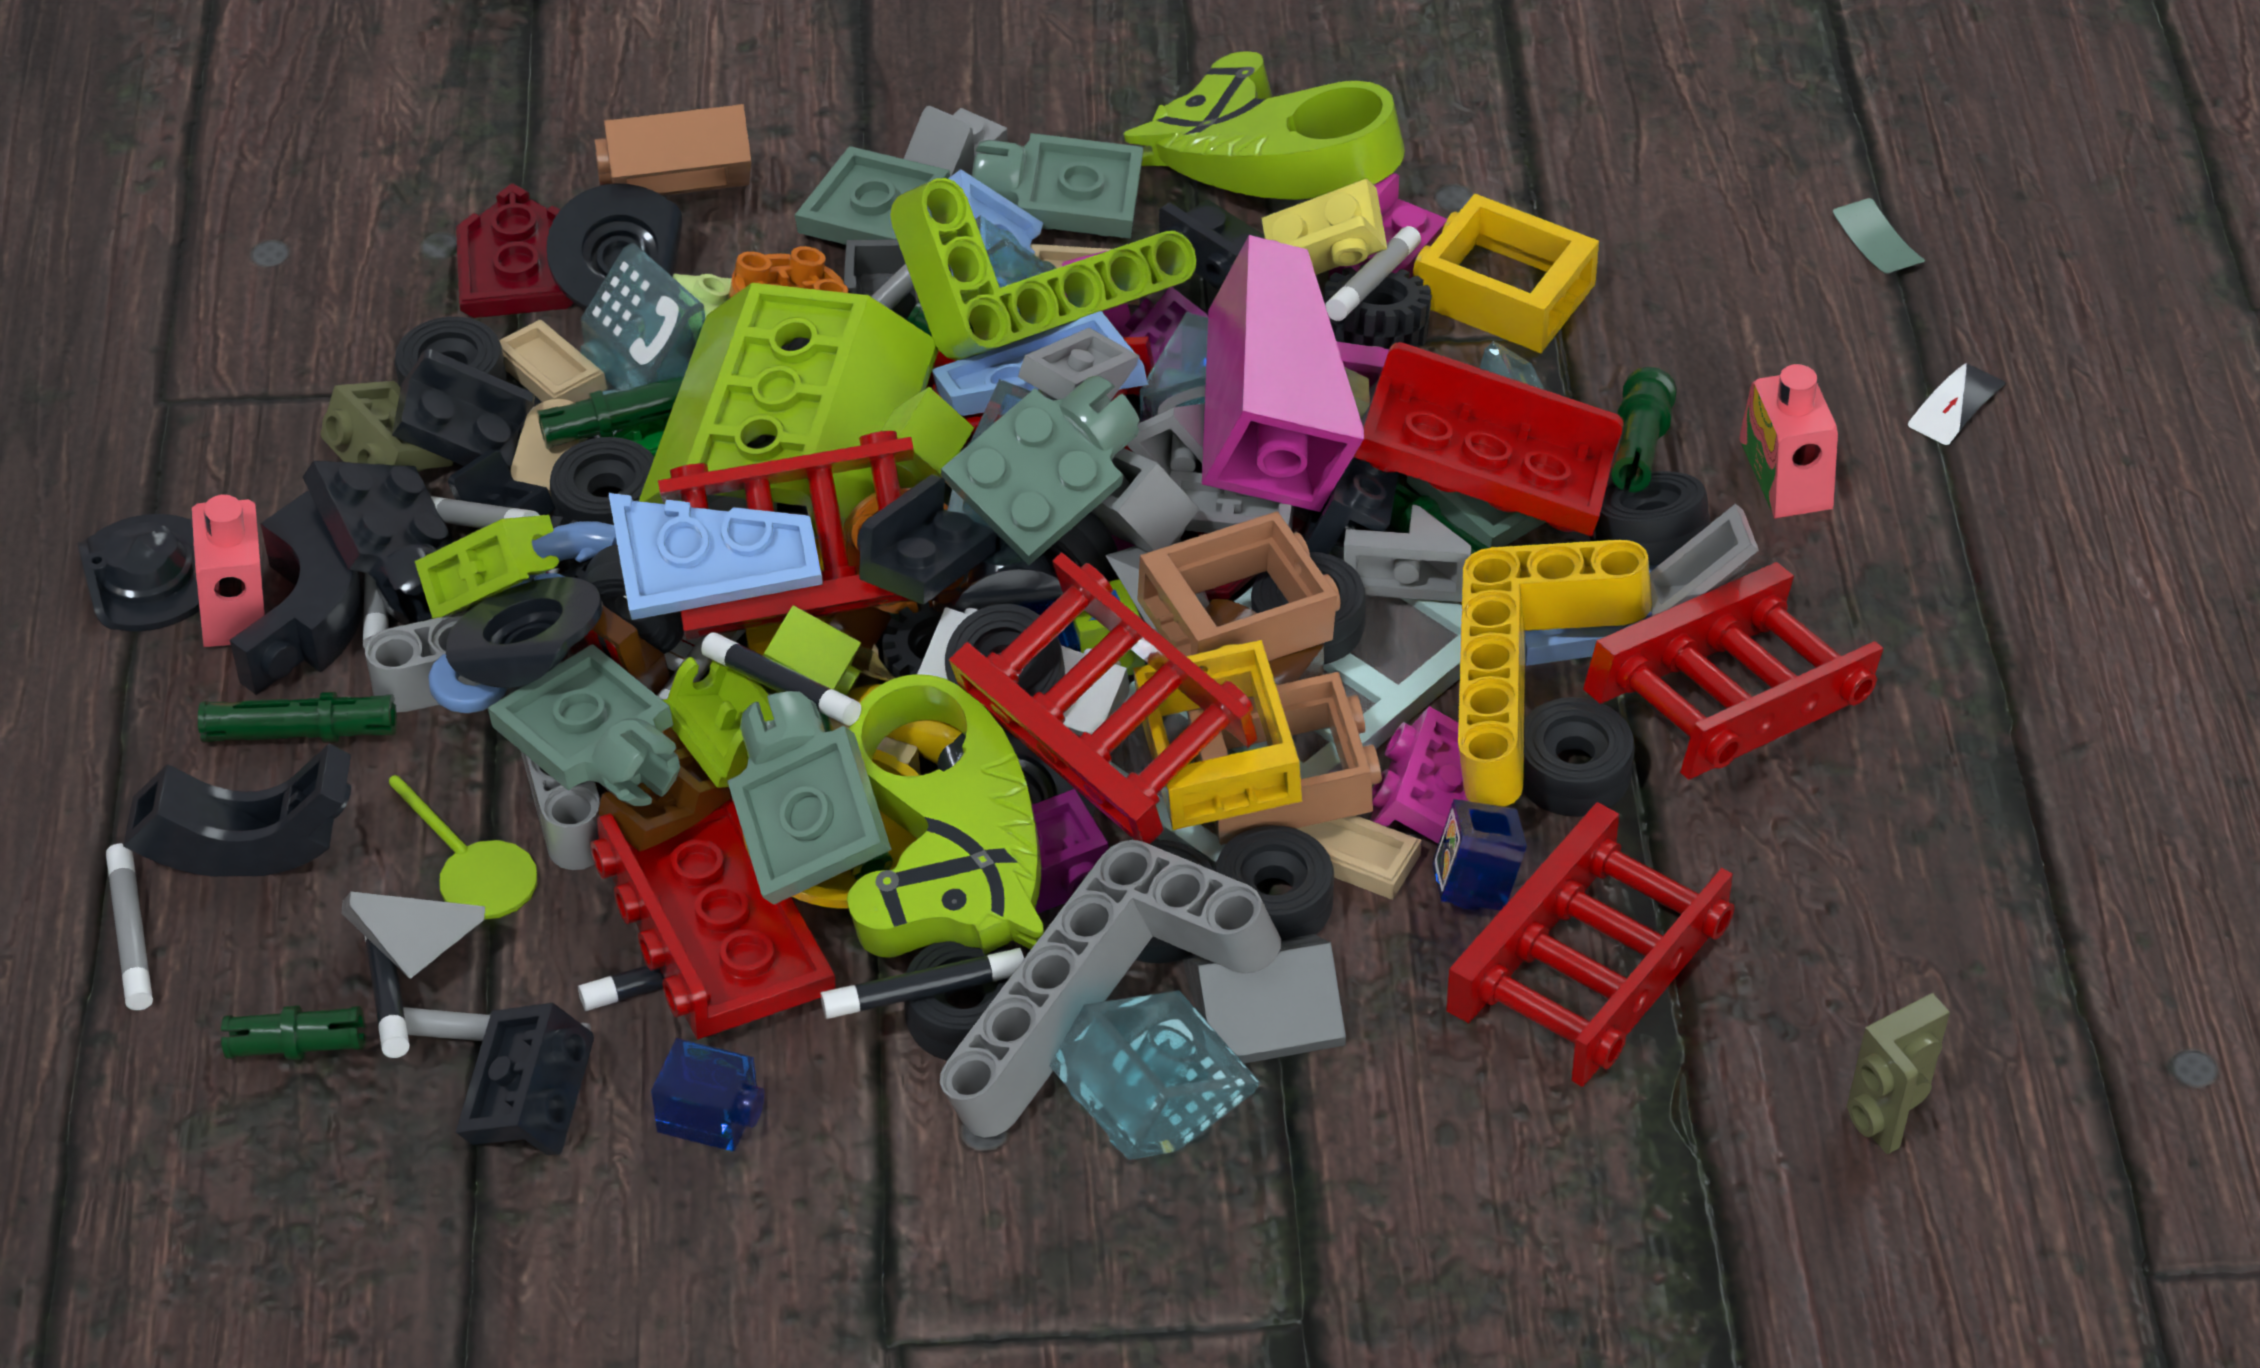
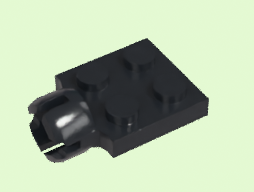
[302,460,454,625]

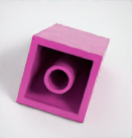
[1202,235,1364,512]

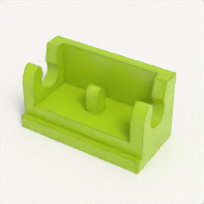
[415,515,559,619]
[662,657,774,788]

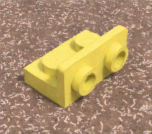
[1262,179,1387,275]

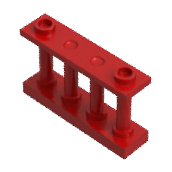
[658,431,938,640]
[949,552,1258,844]
[1583,562,1884,780]
[1446,802,1735,1087]

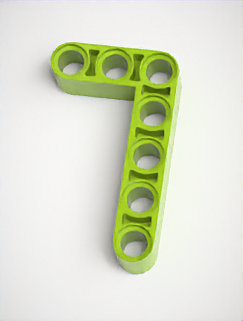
[890,178,1196,361]

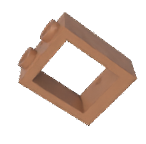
[594,104,751,196]
[1137,511,1340,668]
[1187,672,1382,845]

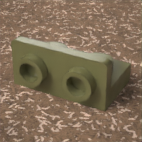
[321,381,453,472]
[1846,993,1950,1154]

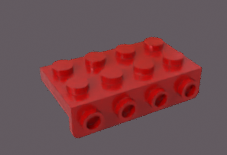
[1354,342,1624,537]
[590,798,835,1040]

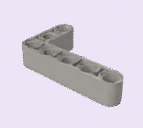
[365,611,600,870]
[940,840,1281,1138]

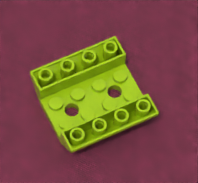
[639,283,938,536]

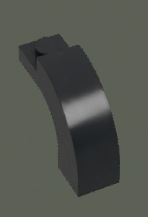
[230,490,363,695]
[123,743,351,877]

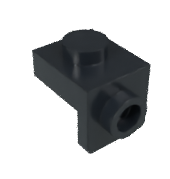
[448,450,555,532]

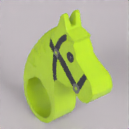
[1123,51,1405,200]
[847,674,1044,958]

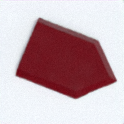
[456,183,573,318]

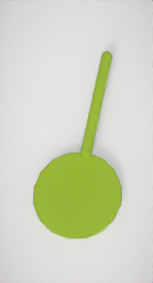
[389,775,537,919]

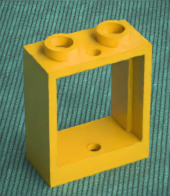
[1413,193,1599,353]
[1133,640,1302,830]

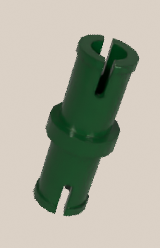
[221,1005,365,1060]

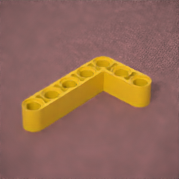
[1458,540,1652,809]

